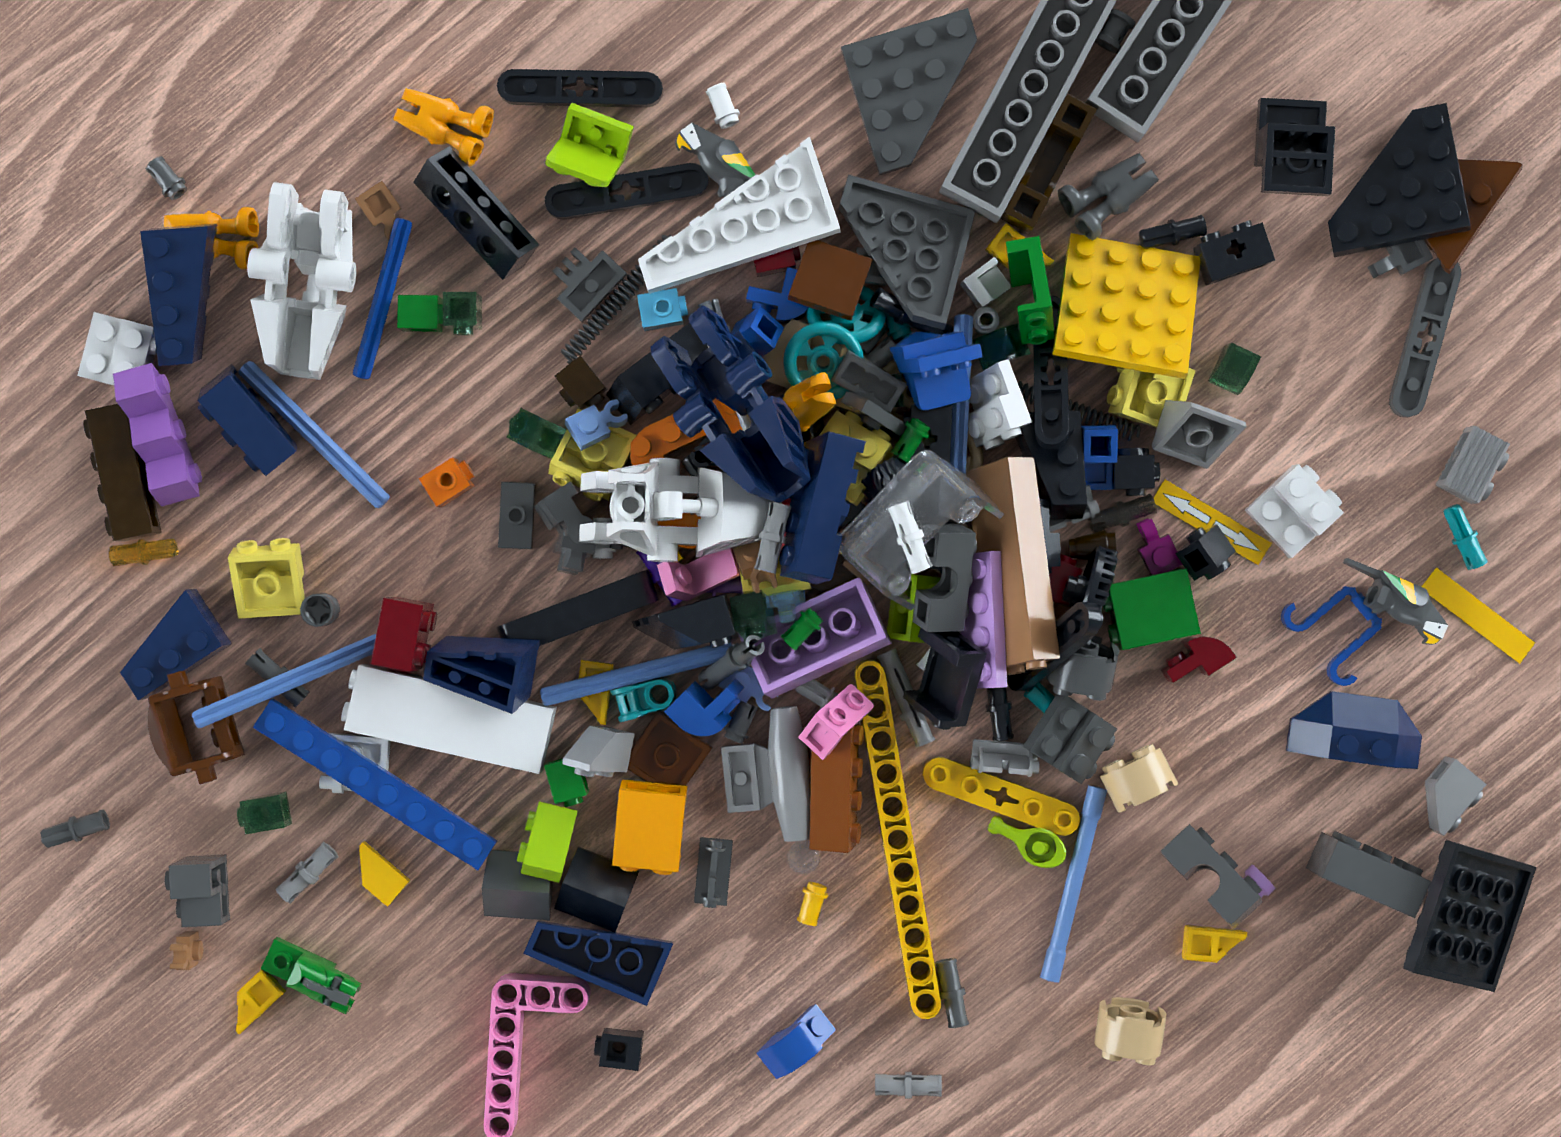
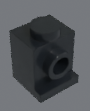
[594,1028,644,1071]

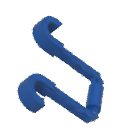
[1281,586,1382,686]

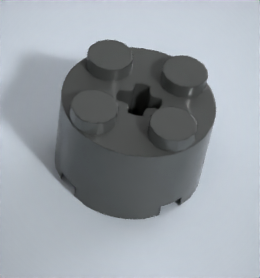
[1046,636,1119,701]

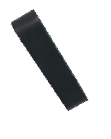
[497,569,660,646]

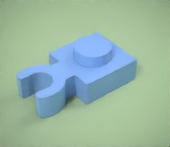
[564,399,628,451]
[718,666,778,711]

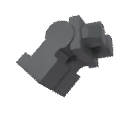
[534,481,596,575]

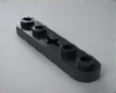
[497,69,663,108]
[545,163,709,219]
[1033,295,1070,450]
[1007,602,1103,691]

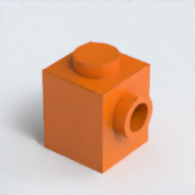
[419,457,475,508]

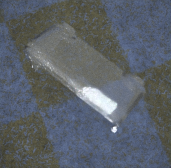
[839,450,1004,611]

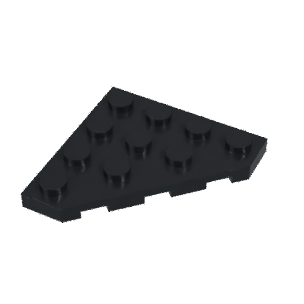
[1328,103,1471,257]

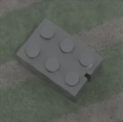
[1306,831,1431,918]

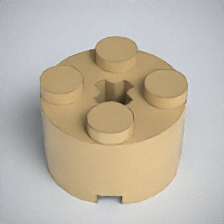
[1100,744,1178,813]
[1094,997,1167,1065]

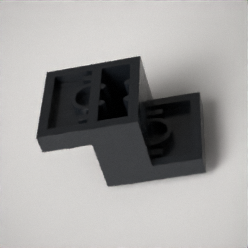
[1254,98,1335,196]

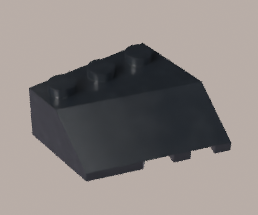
[632,593,737,650]

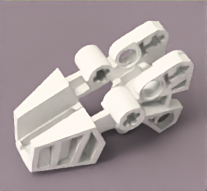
[247,182,356,380]
[579,458,782,562]

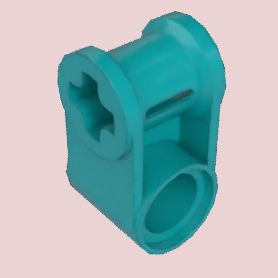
[610,677,677,722]

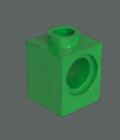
[397,295,448,332]
[544,758,590,807]

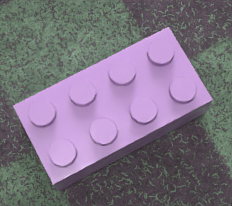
[738,577,892,699]

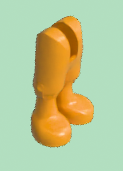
[393,88,494,166]
[164,207,259,270]
[782,372,836,432]

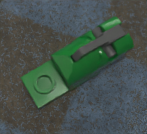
[261,937,362,1015]

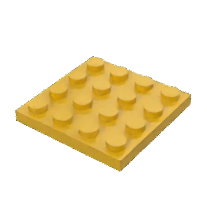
[1052,233,1200,379]

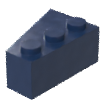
[198,364,297,476]
[120,589,232,700]

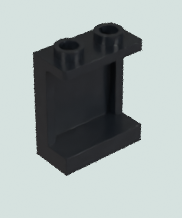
[903,627,987,730]

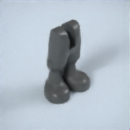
[1058,153,1159,241]

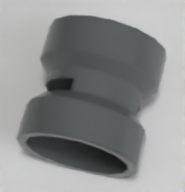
[300,593,340,627]

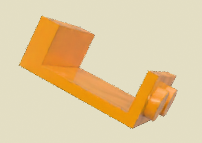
[612,779,688,875]

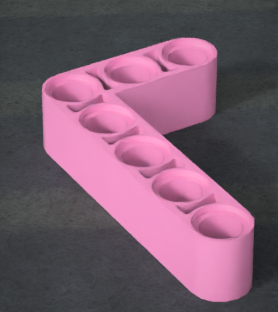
[484,973,591,1137]

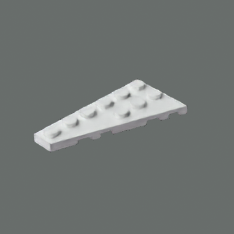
[638,137,841,294]

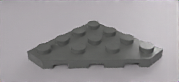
[841,8,978,175]
[839,175,976,330]

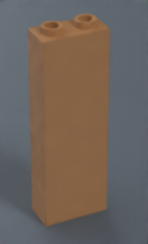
[966,457,1060,675]

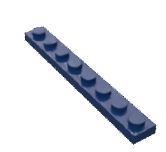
[253,698,497,870]

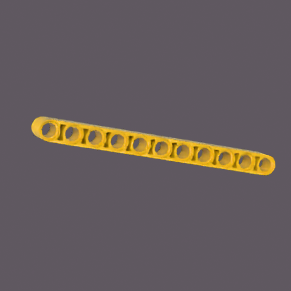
[854,659,941,1019]

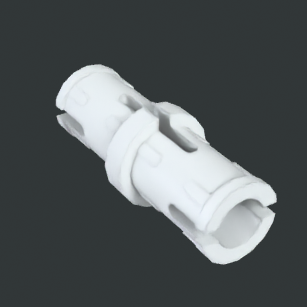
[888,501,932,574]

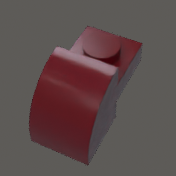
[1161,636,1237,683]

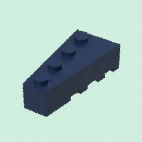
[140,224,217,366]
[779,431,866,585]
[523,920,673,1006]

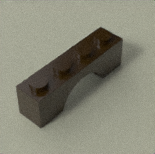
[1000,93,1097,234]

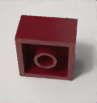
[371,597,437,672]

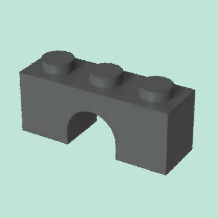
[913,524,977,632]
[1160,824,1263,929]

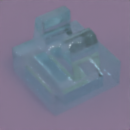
[765,589,805,624]

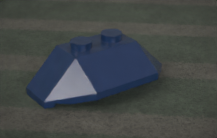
[1286,691,1422,769]

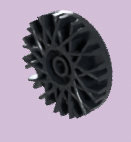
[1061,546,1118,647]

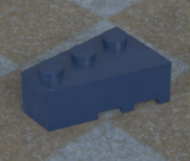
[423,636,540,714]

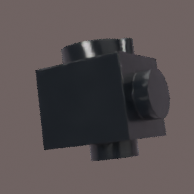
[1113,448,1160,496]
[1175,524,1236,581]

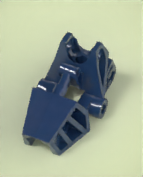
[650,305,811,503]

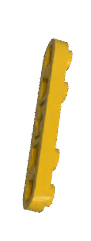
[922,756,1080,836]

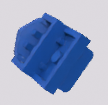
[889,332,983,410]

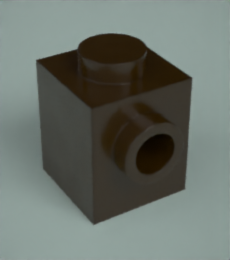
[555,355,608,410]

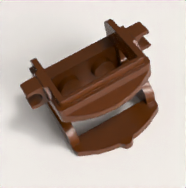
[148,670,245,785]

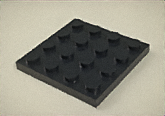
[1403,839,1537,992]

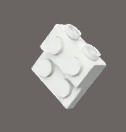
[77,312,157,385]
[968,359,1032,450]
[1245,464,1344,558]

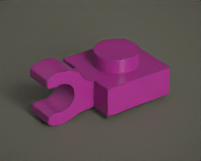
[1136,518,1183,576]

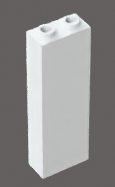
[341,664,557,774]

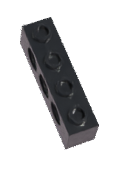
[413,146,540,280]

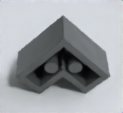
[165,854,230,927]

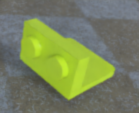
[545,103,634,187]

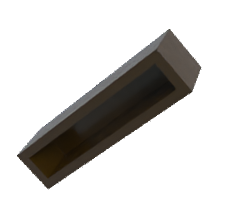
[83,404,162,541]

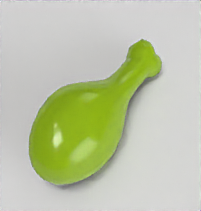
[987,816,1066,868]

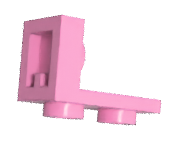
[657,548,740,601]
[798,684,874,760]

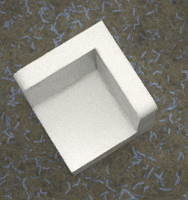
[960,257,1011,309]

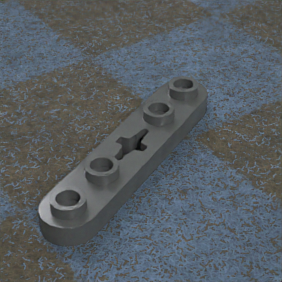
[1389,258,1461,418]

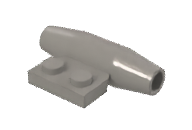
[721,706,811,842]

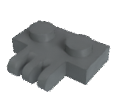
[552,247,627,322]

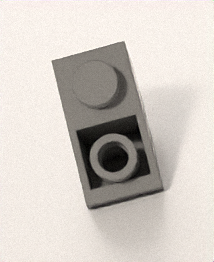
[562,726,635,777]
[1425,756,1487,836]

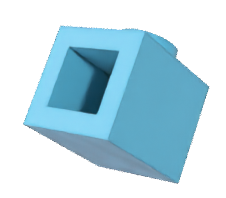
[637,288,688,331]

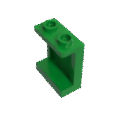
[1006,236,1055,345]
[1103,568,1201,650]

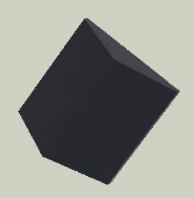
[554,847,640,932]

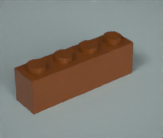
[809,722,864,853]

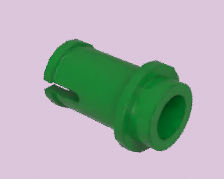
[891,417,930,463]
[781,607,823,651]

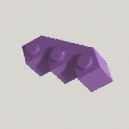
[113,363,202,507]

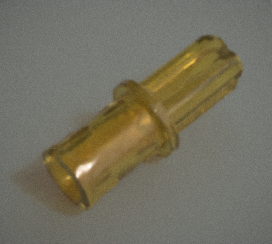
[109,539,178,567]

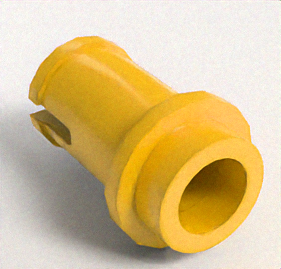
[797,882,828,926]

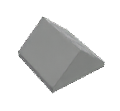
[1152,400,1247,469]

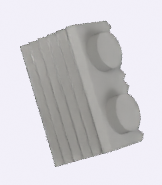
[1436,426,1510,504]

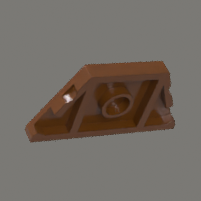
[1424,159,1523,274]

